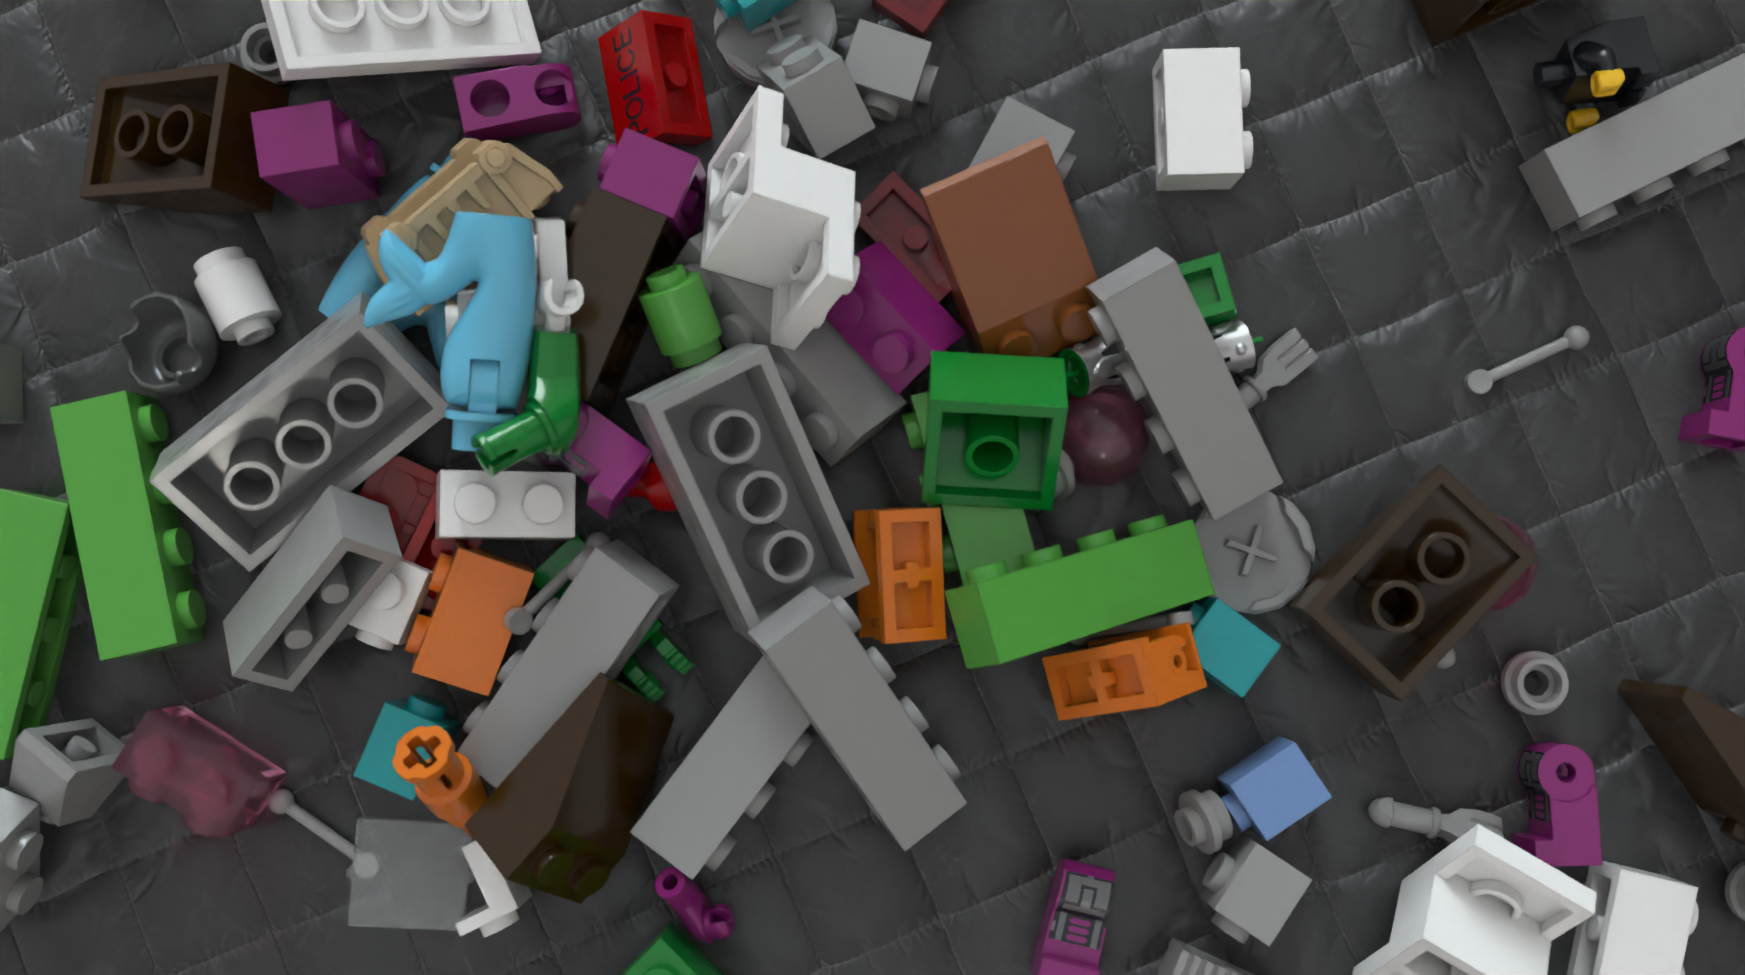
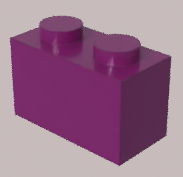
[251,100,385,210]
[597,127,707,246]
[826,240,966,395]

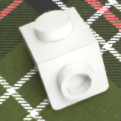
[348,558,434,651]
[455,839,533,937]

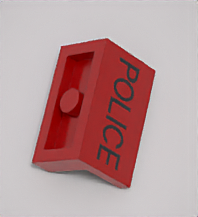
[598,10,713,146]

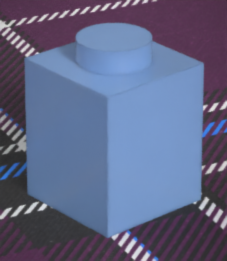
[1216,736,1332,841]

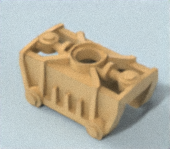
[361,138,563,316]

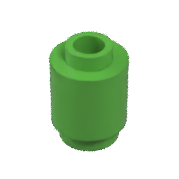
[638,264,722,368]

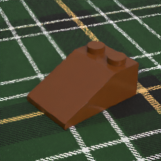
[920,136,1098,357]

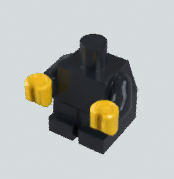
[1533,16,1660,135]

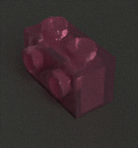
[111,705,288,839]

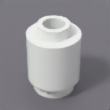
[193,246,282,346]

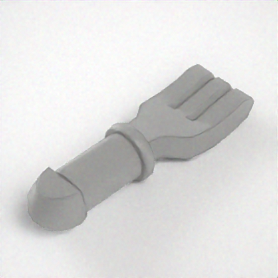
[1237,327,1319,411]
[1368,797,1504,843]

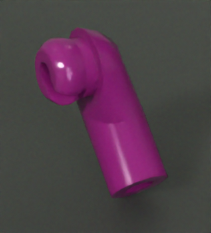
[655,866,735,945]

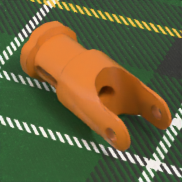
[392,726,488,838]

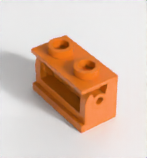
[852,507,947,644]
[404,541,535,696]
[1042,622,1208,721]

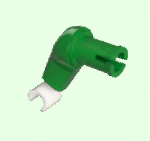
[471,278,584,477]

